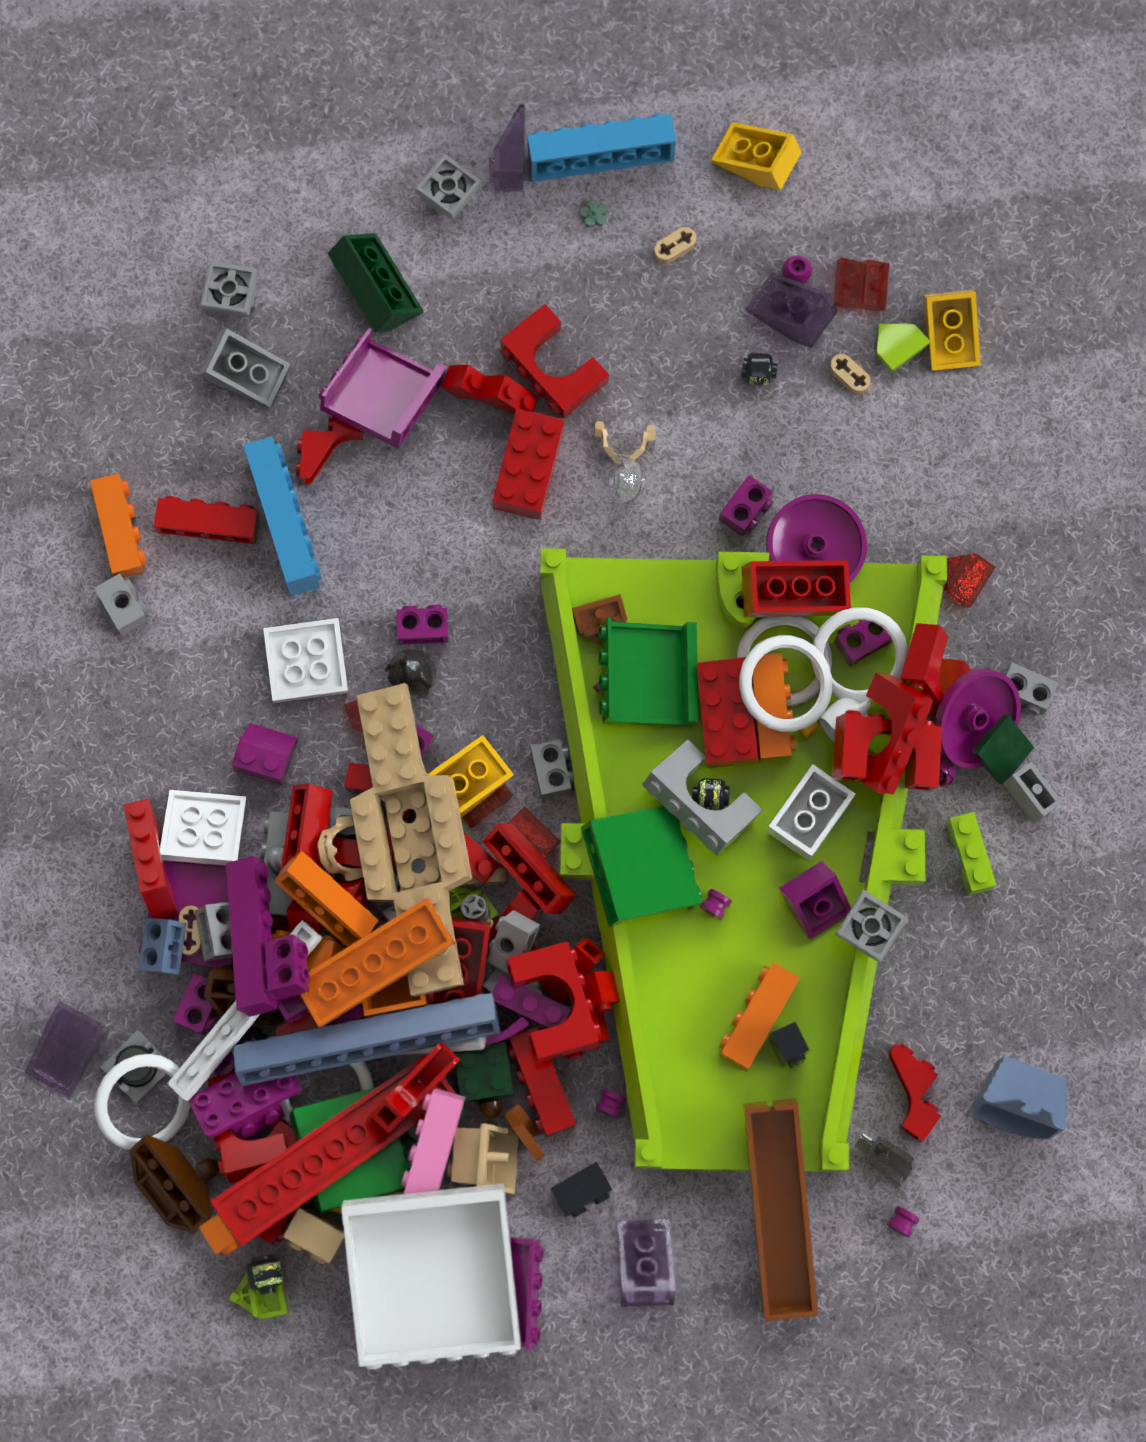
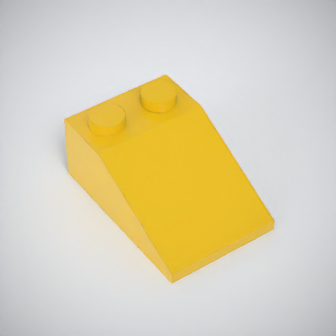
[711,122,802,191]
[923,290,981,371]
[427,735,514,818]

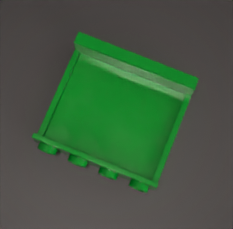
[598,617,699,727]
[581,806,702,927]
[289,1087,411,1216]

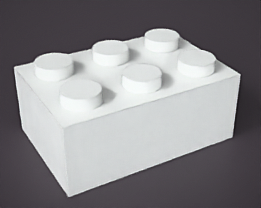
[767,764,856,861]

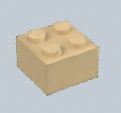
[283,1206,345,1265]

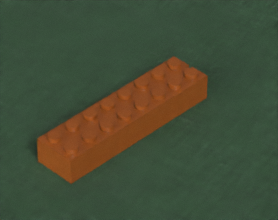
[743,1098,818,1321]

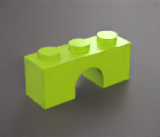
[946,812,996,896]

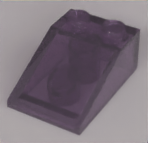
[489,104,525,192]
[745,272,838,348]
[25,1001,109,1097]
[617,1219,676,1307]

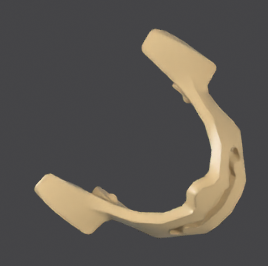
[594,421,656,464]
[318,816,364,881]

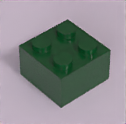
[454,1042,514,1104]

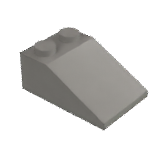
[198,328,290,407]

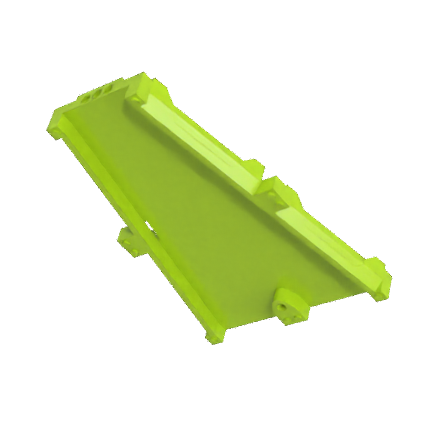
[540,548,947,1173]

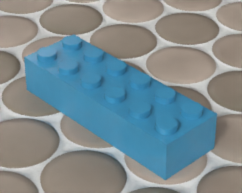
[527,114,676,182]
[244,436,322,596]

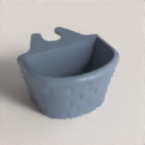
[972,1055,1067,1139]

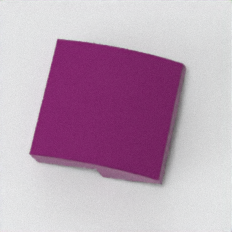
[485,1016,529,1045]

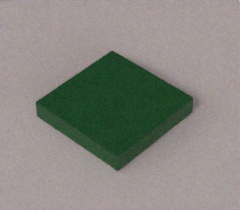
[972,714,1034,785]

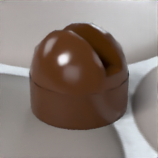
[479,1099,501,1119]
[196,1158,219,1181]

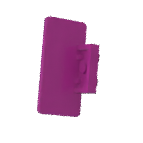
[189,1073,302,1139]

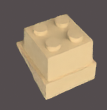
[448,1123,519,1195]

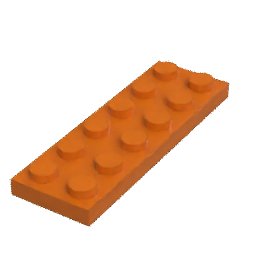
[300,898,456,1027]

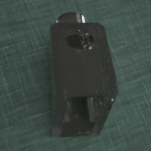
[855,1134,915,1188]

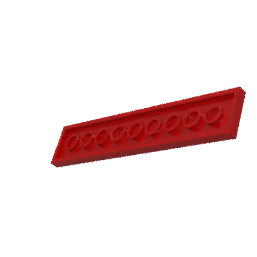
[209,1054,456,1248]

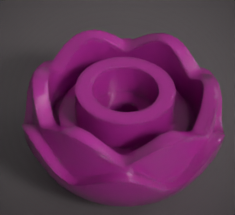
[782,255,813,285]
[939,757,955,787]

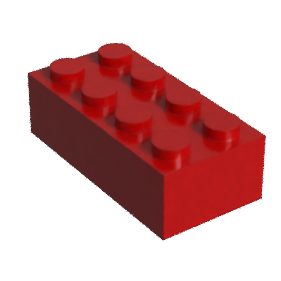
[492,408,565,520]
[741,560,851,617]
[697,657,761,768]
[427,917,491,1005]

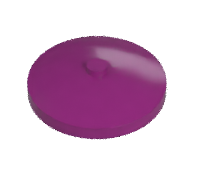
[766,494,867,582]
[935,668,1021,769]

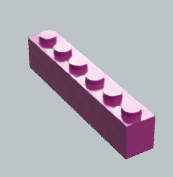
[226,856,278,1017]

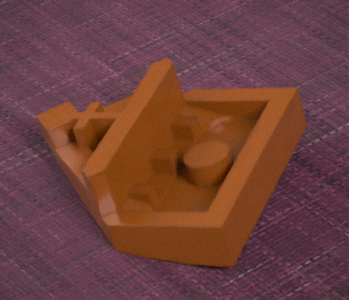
[572,594,627,645]
[505,1104,545,1161]

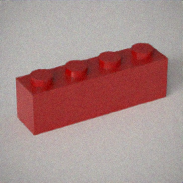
[154,496,260,545]
[280,784,333,872]
[483,823,578,914]
[506,1026,576,1137]

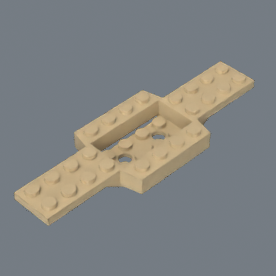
[350,683,472,997]

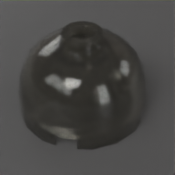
[385,649,437,699]

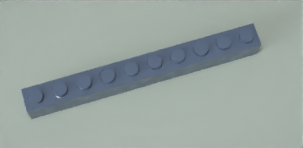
[234,993,500,1086]

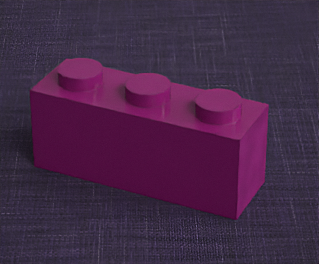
[492,975,572,1029]

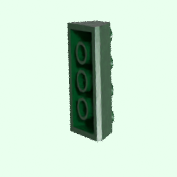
[327,233,424,333]

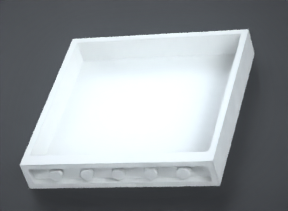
[341,1184,521,1369]

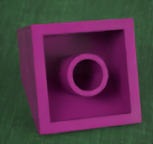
[231,723,298,785]
[779,861,851,939]

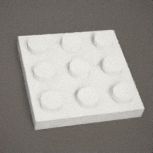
[263,618,348,703]
[160,790,246,866]

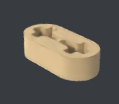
[654,227,696,264]
[830,354,871,395]
[459,869,508,888]
[179,906,202,956]

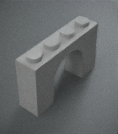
[642,740,763,856]
[261,811,331,919]

